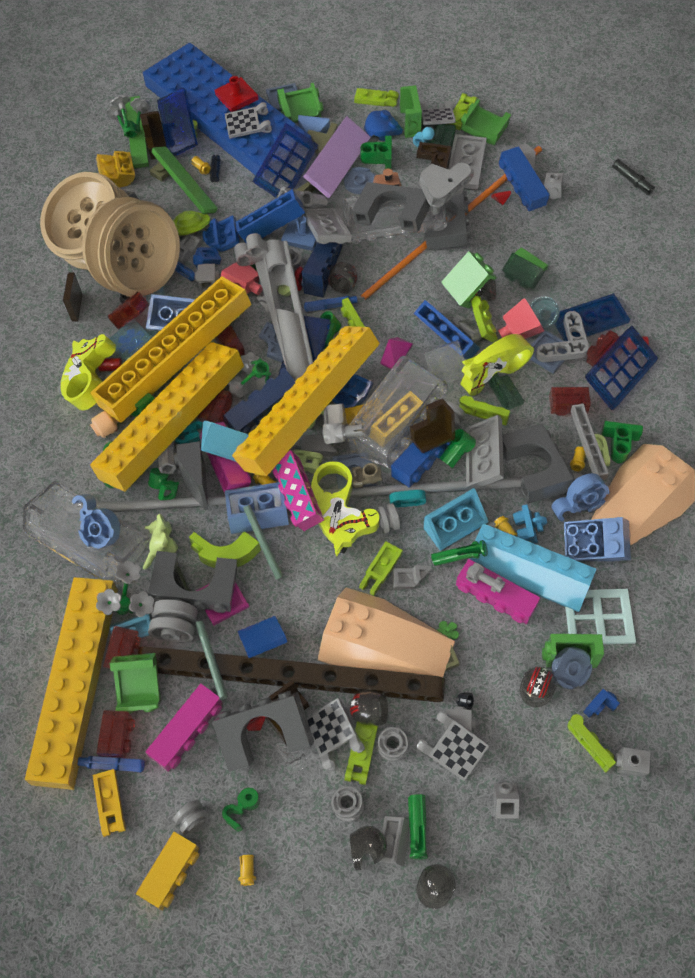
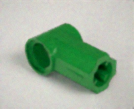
[315,311,341,349]
[440,428,476,468]

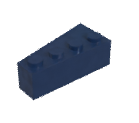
[301,242,343,298]
[224,368,295,434]

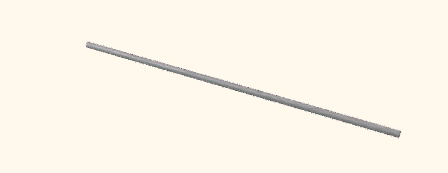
[66,474,583,514]

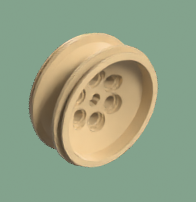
[40,172,129,270]
[82,197,180,297]

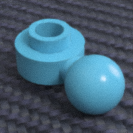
[413,127,435,147]

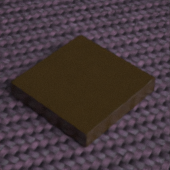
[63,272,83,322]

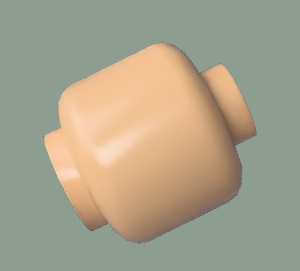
[90,411,119,438]

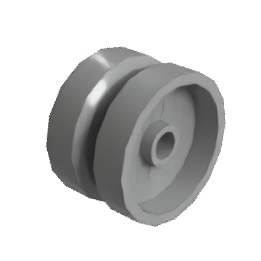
[148,600,198,643]

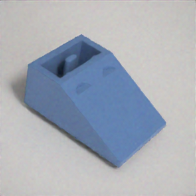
[564,517,631,561]

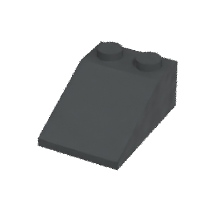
[174,442,208,510]

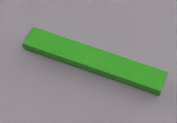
[125,96,149,169]
[152,147,218,214]

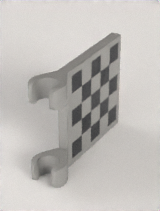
[420,101,456,125]
[225,102,272,139]
[307,698,365,771]
[417,711,489,781]

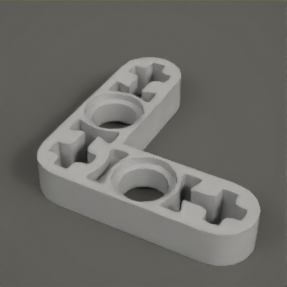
[536,311,589,362]

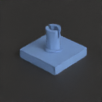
[281,215,317,251]

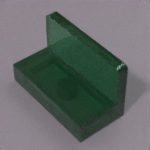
[488,373,524,410]

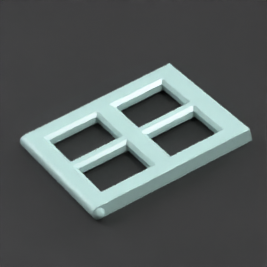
[565,589,636,644]

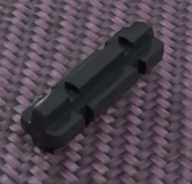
[210,155,220,182]

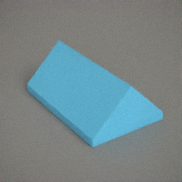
[201,421,249,462]
[424,488,489,551]

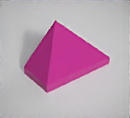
[380,337,413,371]

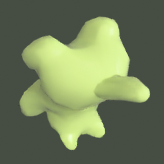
[143,514,178,570]

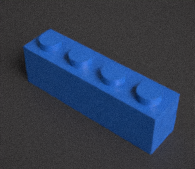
[499,146,550,211]
[235,189,305,243]
[414,300,480,360]
[391,441,451,488]

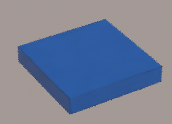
[237,616,288,658]

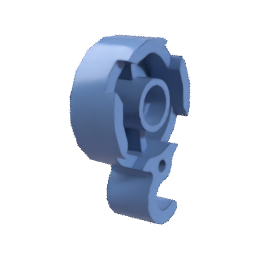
[551,473,610,521]
[72,494,120,549]

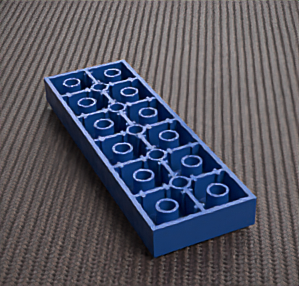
[143,43,312,183]

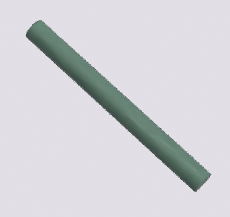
[243,504,283,580]
[195,621,228,700]

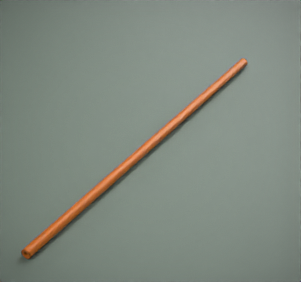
[361,146,542,300]

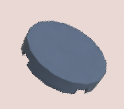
[344,167,375,194]
[552,646,592,689]

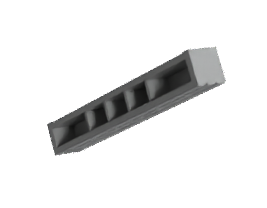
[570,404,609,480]

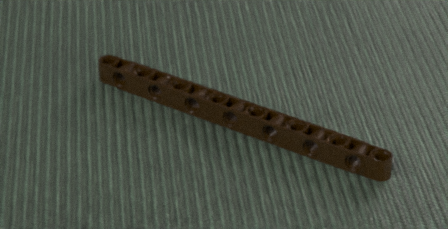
[138,646,446,702]

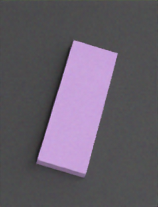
[303,116,371,199]

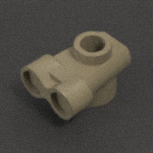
[352,463,383,489]

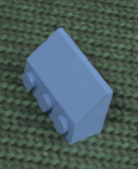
[146,294,195,331]
[225,482,289,534]

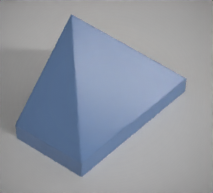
[298,115,330,134]

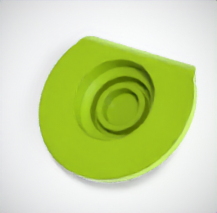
[173,211,211,236]

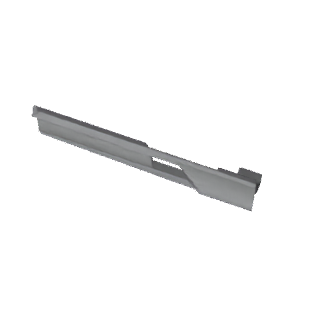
[234,233,313,381]

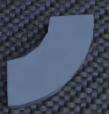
[259,322,284,363]

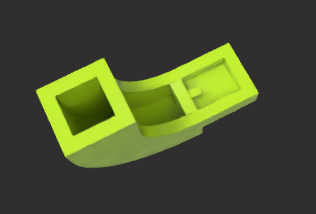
[189,531,261,568]

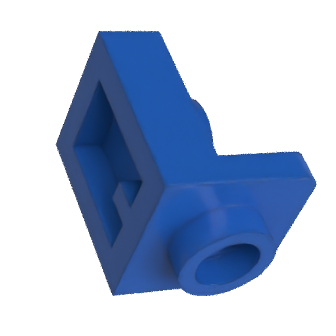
[193,247,221,270]
[584,689,620,718]

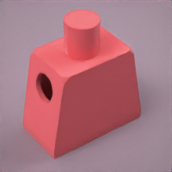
[220,262,263,295]
[498,298,544,339]

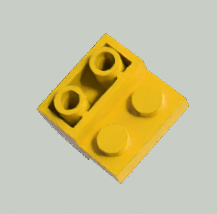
[96,151,135,188]

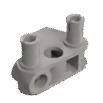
[419,162,473,215]
[323,404,367,444]

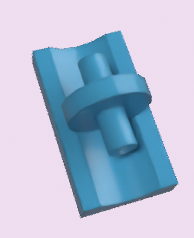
[513,504,547,544]

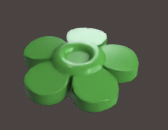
[437,621,459,640]

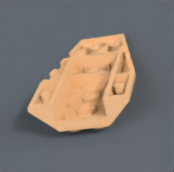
[591,444,695,546]
[318,588,455,677]

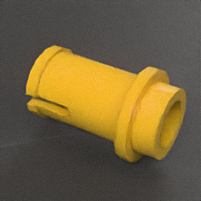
[191,156,211,175]
[570,446,586,472]
[253,474,276,485]
[494,516,517,536]
[238,855,256,886]

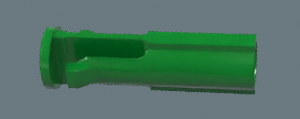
[431,540,488,566]
[408,794,428,860]

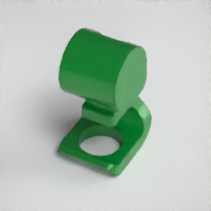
[148,468,179,501]
[222,788,260,832]

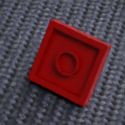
[215,76,258,112]

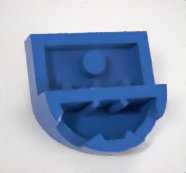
[364,110,403,141]
[202,215,240,252]
[332,374,373,408]

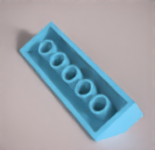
[469,523,596,612]

